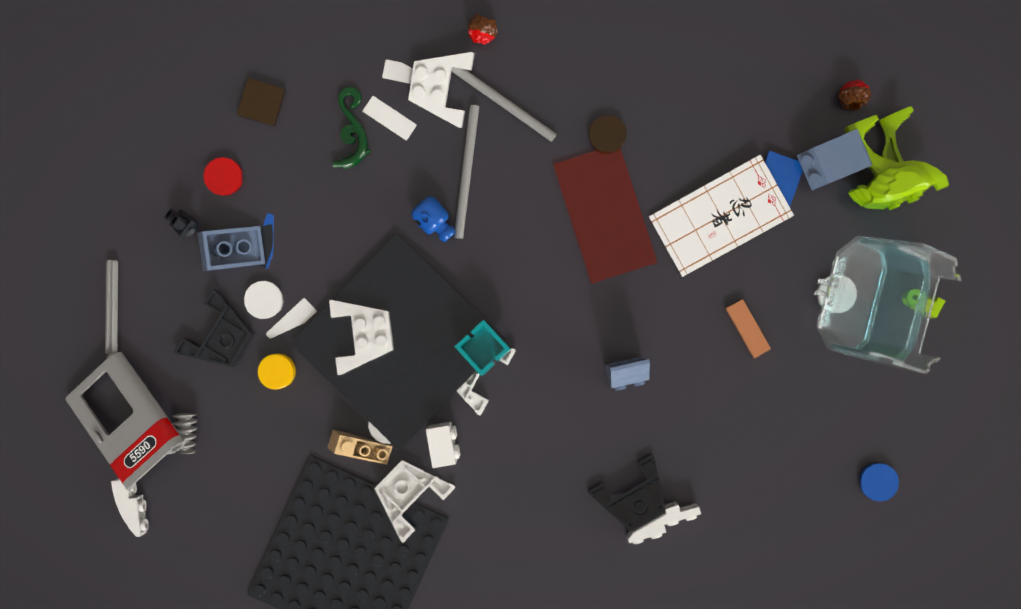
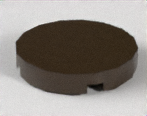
[589,115,627,154]

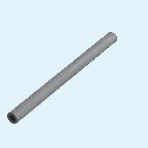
[452,67,557,142]
[454,105,479,239]

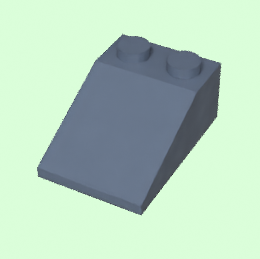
[797,129,873,190]
[198,226,265,271]
[605,356,650,391]

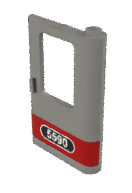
[66,351,186,491]

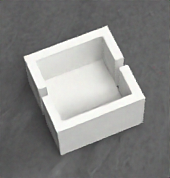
[426,421,460,468]

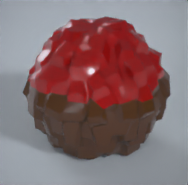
[468,14,498,45]
[839,79,871,111]

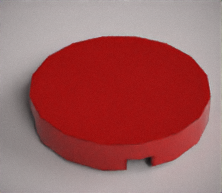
[203,157,243,196]

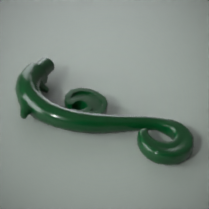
[333,87,371,169]

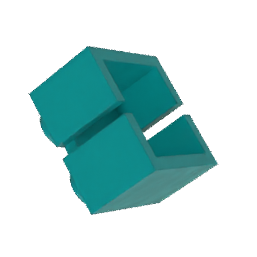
[454,320,512,376]

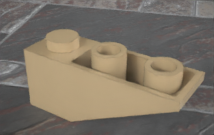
[327,430,393,465]

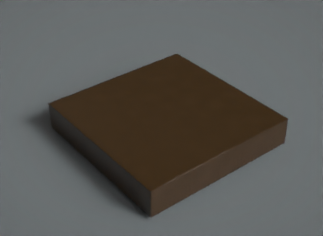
[237,78,286,126]

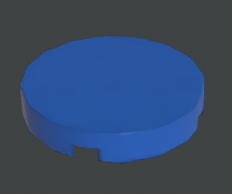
[859,463,899,502]

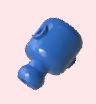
[411,196,456,242]

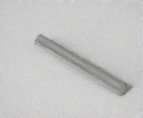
[105,260,118,354]

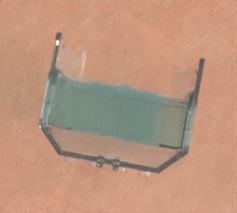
[814,236,962,374]

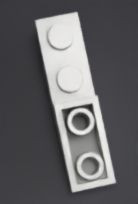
[111,478,149,537]
[626,501,701,544]

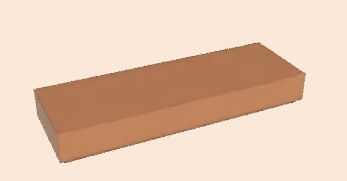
[725,299,771,358]

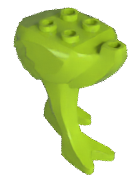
[844,106,949,210]

